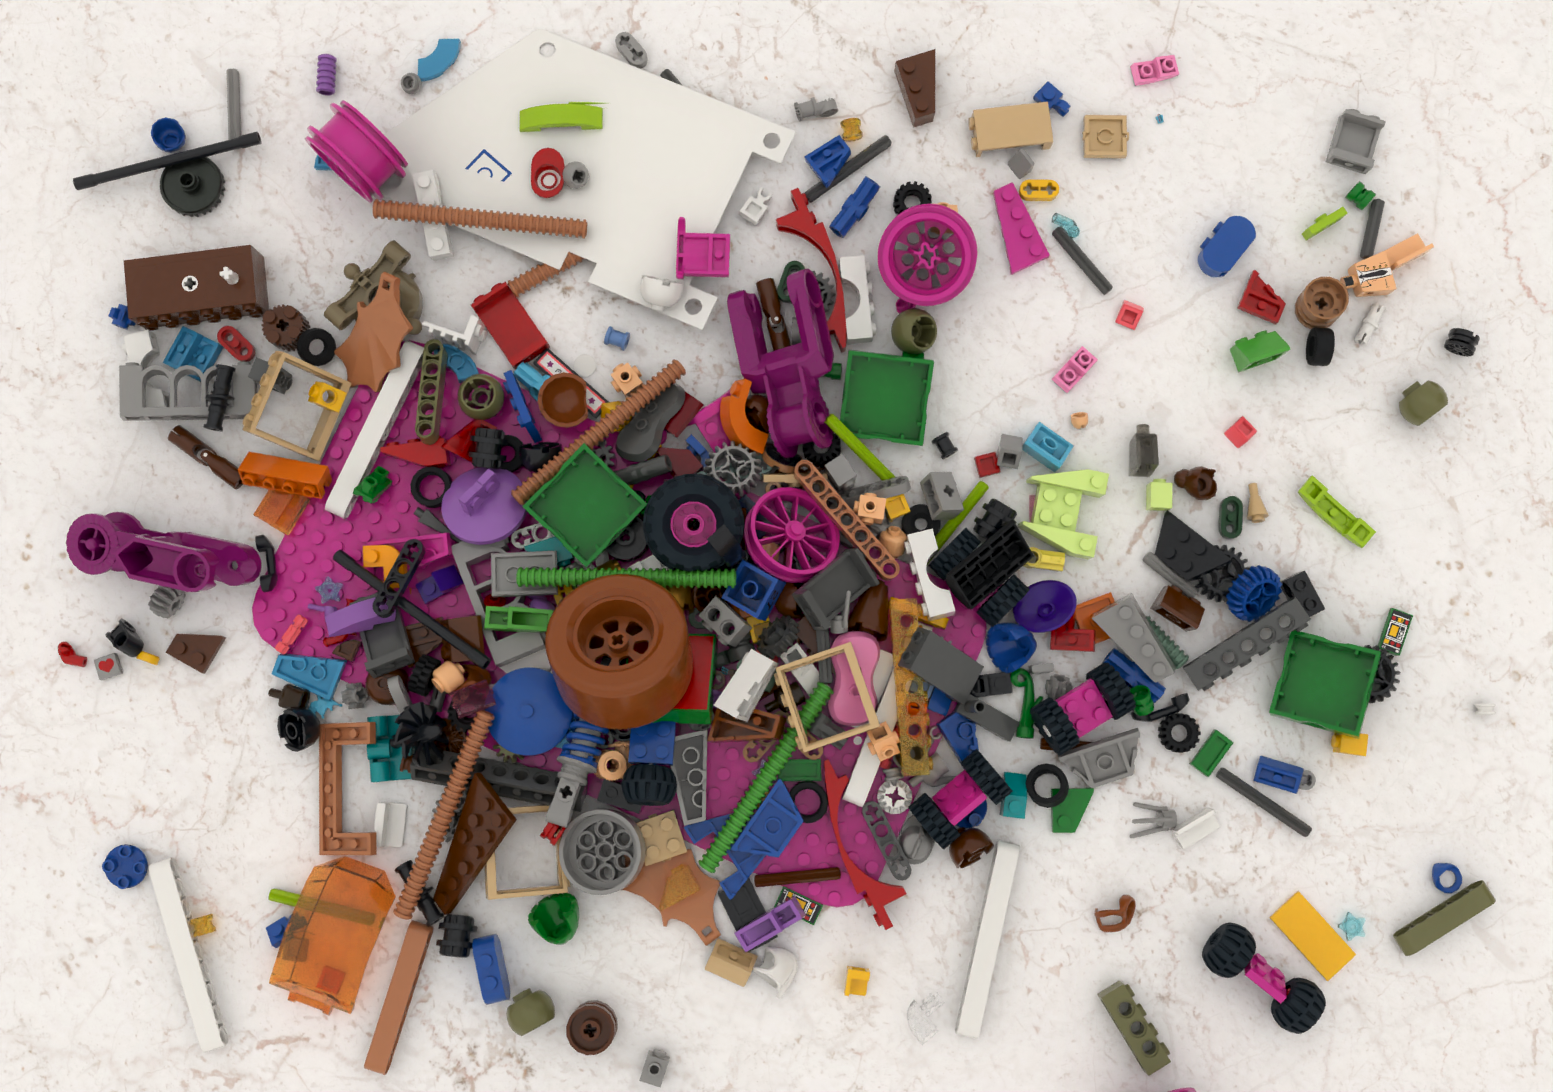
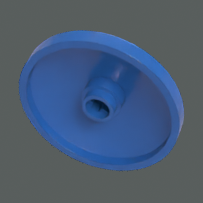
[485,667,574,756]

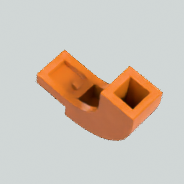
[720,379,769,455]

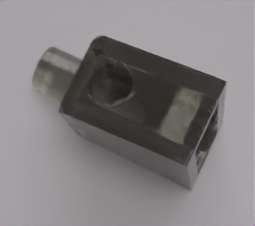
[1129,424,1159,477]

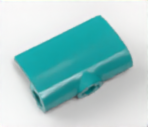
[367,715,412,782]

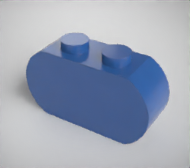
[1198,216,1256,277]
[472,934,510,1005]

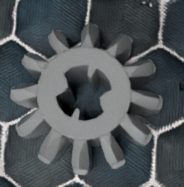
[148,585,186,619]

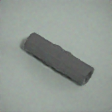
[614,454,672,486]

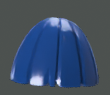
[986,623,1037,673]

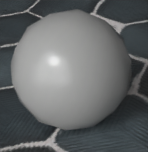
[562,161,589,189]

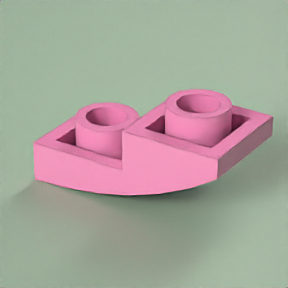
[1130,55,1179,86]
[1051,346,1098,393]

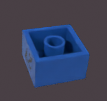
[721,559,786,621]

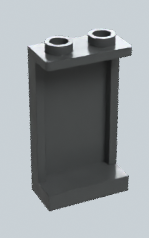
[792,548,880,630]
[349,591,415,678]
[898,627,984,705]

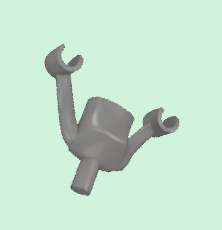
[908,726,968,788]

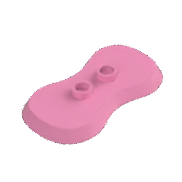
[828,631,880,726]

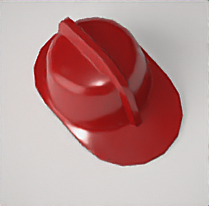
[531,148,565,198]

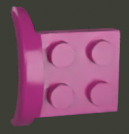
[676,217,730,279]
[687,388,731,459]

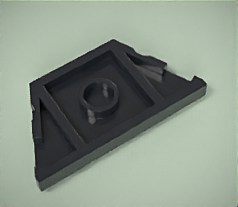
[1155,510,1233,582]

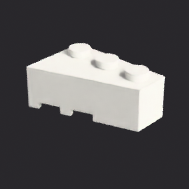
[714,649,779,722]

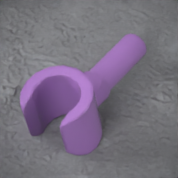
[308,603,337,618]

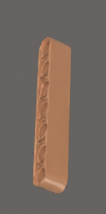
[794,460,900,581]
[364,920,434,1075]

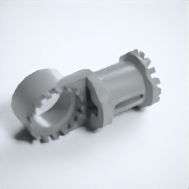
[794,97,838,121]

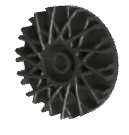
[160,157,225,217]

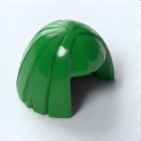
[528,893,579,945]

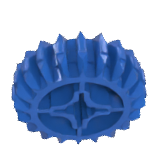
[1226,565,1282,622]

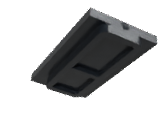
[718,878,778,952]

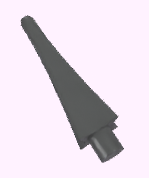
[414,507,462,543]

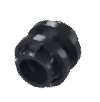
[468,427,508,469]
[973,498,1017,539]
[436,914,478,958]

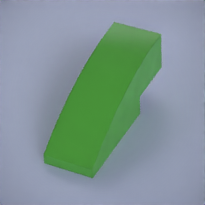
[484,606,553,632]

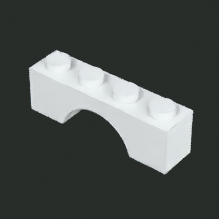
[412,169,454,260]
[839,255,876,344]
[123,330,170,407]
[904,528,955,621]

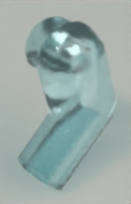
[1052,213,1080,239]

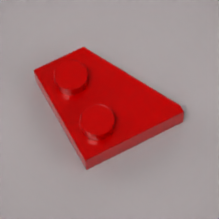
[1237,270,1286,324]
[441,419,497,463]

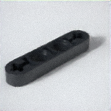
[372,539,425,618]

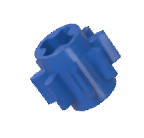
[108,304,136,330]

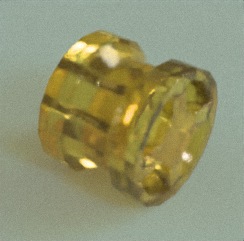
[840,118,863,142]
[190,914,216,937]

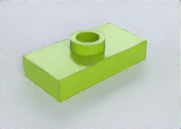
[1302,207,1348,241]

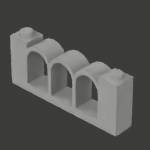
[119,362,257,421]
[451,536,546,667]

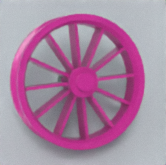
[743,487,840,583]

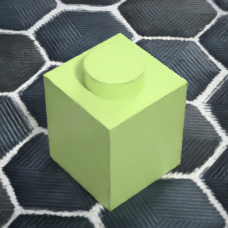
[1146,479,1173,511]

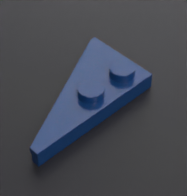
[936,712,979,780]

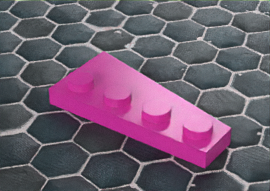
[993,182,1050,275]
[367,533,452,581]

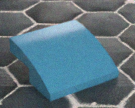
[163,326,223,382]

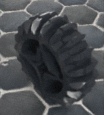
[1193,545,1250,602]
[1364,645,1401,703]

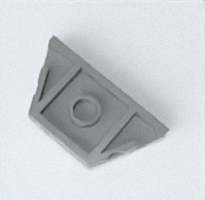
[1058,728,1140,789]

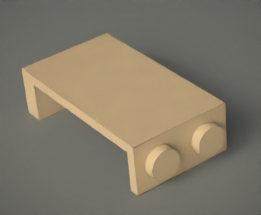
[968,102,1053,157]

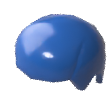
[151,117,186,153]

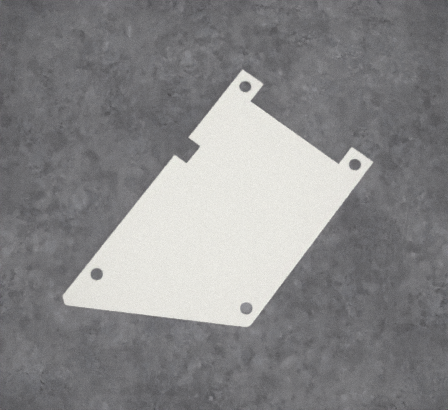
[379,29,796,330]

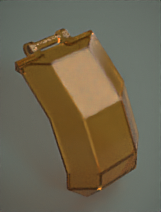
[269,856,396,1015]

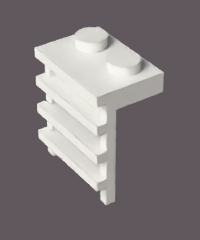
[422,315,487,355]

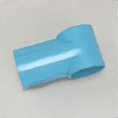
[514,362,550,401]

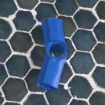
[829,176,881,238]

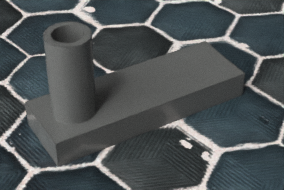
[954,694,1020,742]

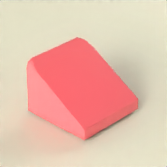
[1115,300,1144,330]
[1224,416,1257,448]

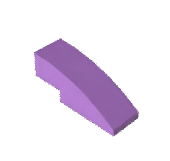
[325,597,396,637]
[734,895,806,952]

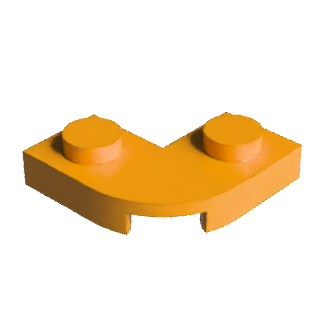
[363,545,407,588]

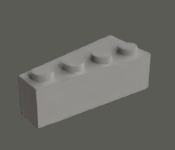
[1092,593,1176,683]
[671,730,707,826]

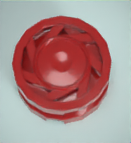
[540,820,572,846]

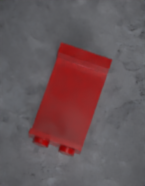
[471,282,550,370]

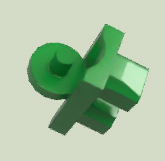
[353,466,393,504]

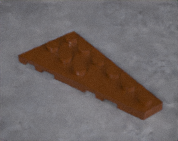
[433,773,517,915]

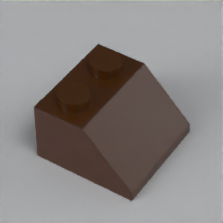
[1150,585,1205,632]
[440,615,485,663]

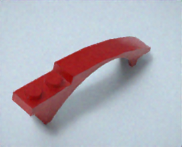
[776,188,846,353]
[824,759,907,930]

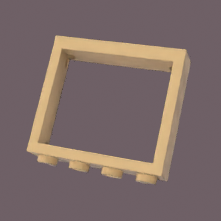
[242,351,352,461]
[773,642,880,753]
[484,805,570,900]

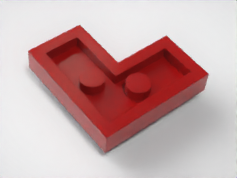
[1050,612,1096,652]

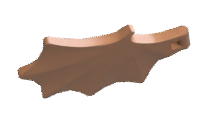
[334,272,413,392]
[622,849,721,946]

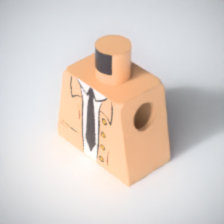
[1340,251,1397,297]

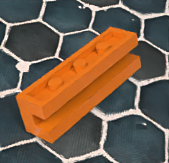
[238,452,332,499]

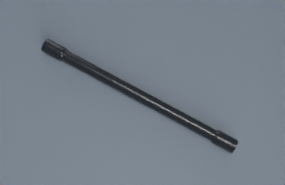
[73,132,262,190]
[333,549,491,670]

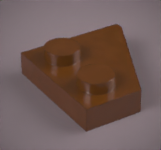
[405,617,444,668]

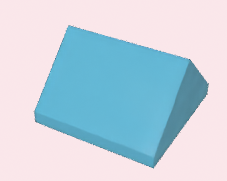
[1022,422,1074,472]

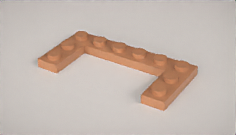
[319,722,376,855]

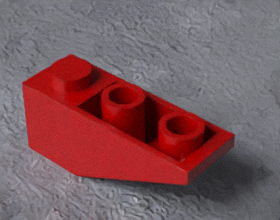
[380,436,451,468]

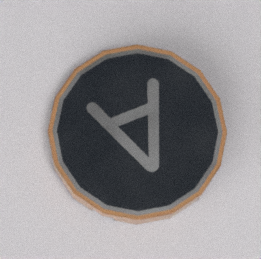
[762,444,803,474]

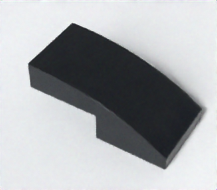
[970,672,1013,697]

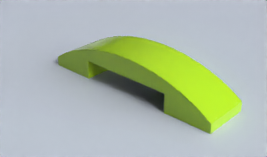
[520,104,603,132]
[1298,475,1376,548]

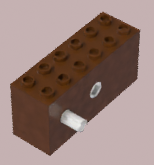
[123,245,269,331]

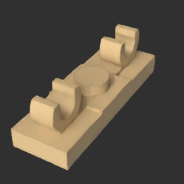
[761,472,828,493]

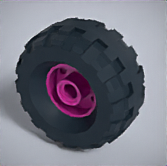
[643,473,744,572]

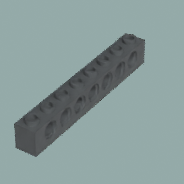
[410,748,588,812]

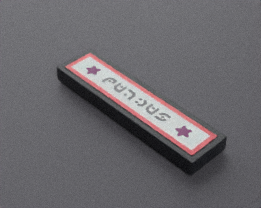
[533,348,609,419]

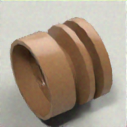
[1295,277,1349,329]

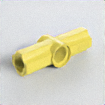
[1023,547,1065,572]

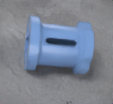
[604,326,630,351]

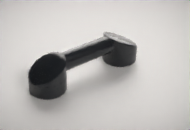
[255,535,278,592]
[1131,693,1190,722]

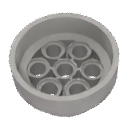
[559,809,646,895]

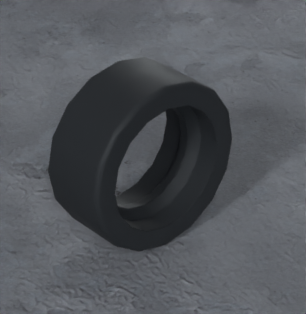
[410,466,453,508]
[1026,763,1069,808]
[789,781,828,823]

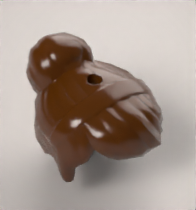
[1174,466,1217,500]

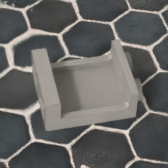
[1326,109,1386,174]

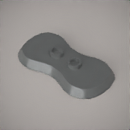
[616,383,685,462]

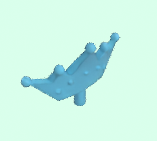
[309,695,342,719]

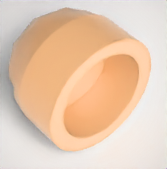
[1071,412,1088,429]

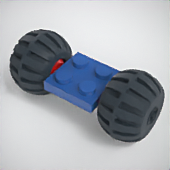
[621,721,677,806]

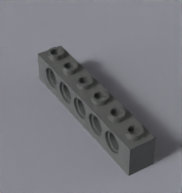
[1182,597,1311,691]

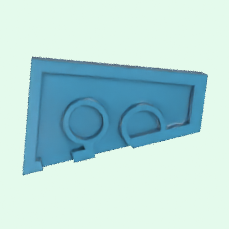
[272,654,347,700]

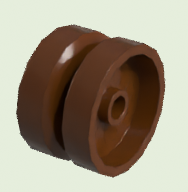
[566,1000,618,1055]

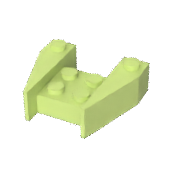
[1018,469,1109,560]

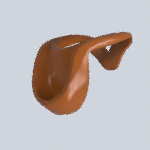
[449,664,492,696]
[1094,895,1136,932]

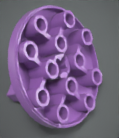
[441,467,527,545]

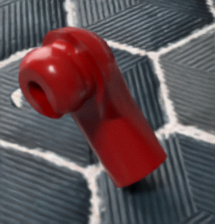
[58,642,87,667]

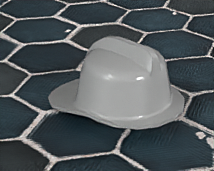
[897,815,935,865]

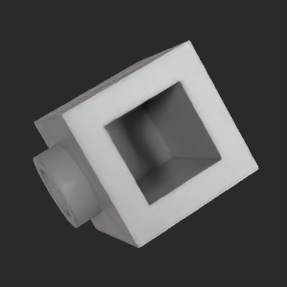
[997,434,1023,469]
[639,1049,670,1087]

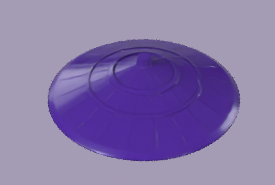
[1013,580,1077,633]

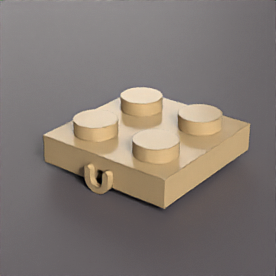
[1082,115,1129,158]
[636,810,687,866]

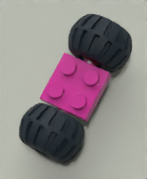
[1202,922,1326,1034]

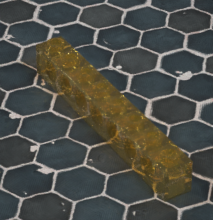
[889,598,933,776]

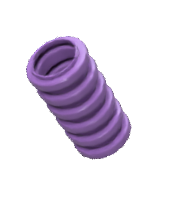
[316,54,337,96]

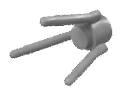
[829,590,851,634]
[1130,802,1177,838]

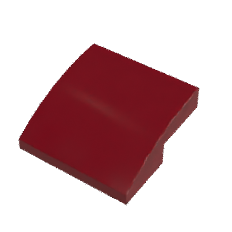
[664,392,704,438]

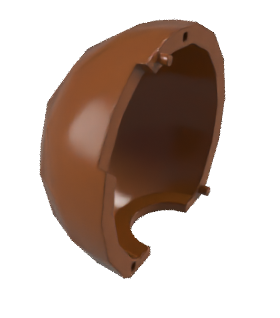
[537,372,588,428]

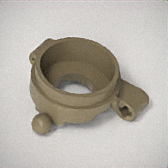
[324,240,423,335]

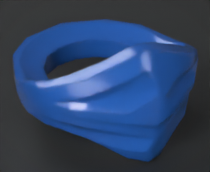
[1432,863,1462,893]

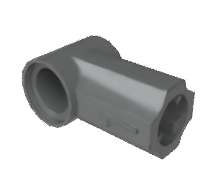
[807,711,848,750]

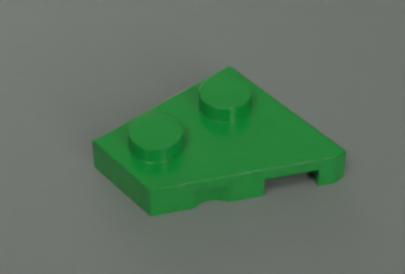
[1051,788,1094,833]

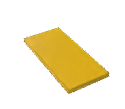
[1269,891,1356,981]

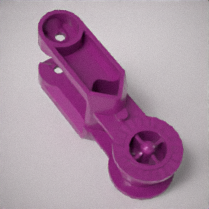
[727,268,834,458]
[66,512,262,592]

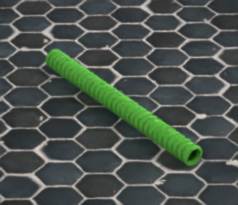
[516,567,736,588]
[698,682,834,873]

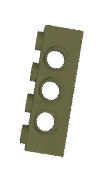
[1097,981,1171,1076]

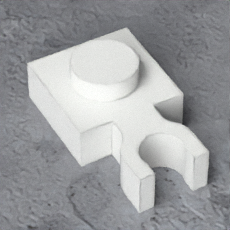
[738,187,773,226]

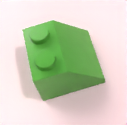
[1230,330,1291,372]

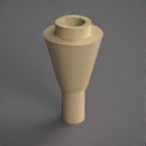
[1247,483,1269,523]

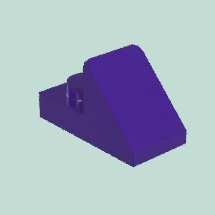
[415,565,464,604]

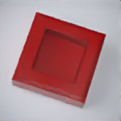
[974,452,1001,478]

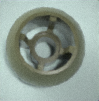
[891,308,937,355]
[457,374,505,420]
[1399,380,1448,426]
[506,988,555,1036]

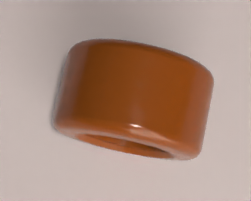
[545,574,693,730]

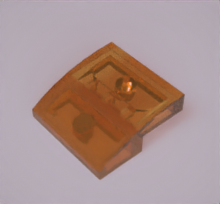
[253,490,311,536]

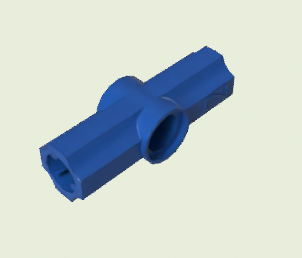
[1102,648,1166,703]

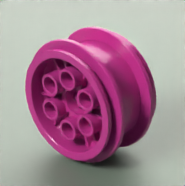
[305,100,408,203]
[878,204,977,306]

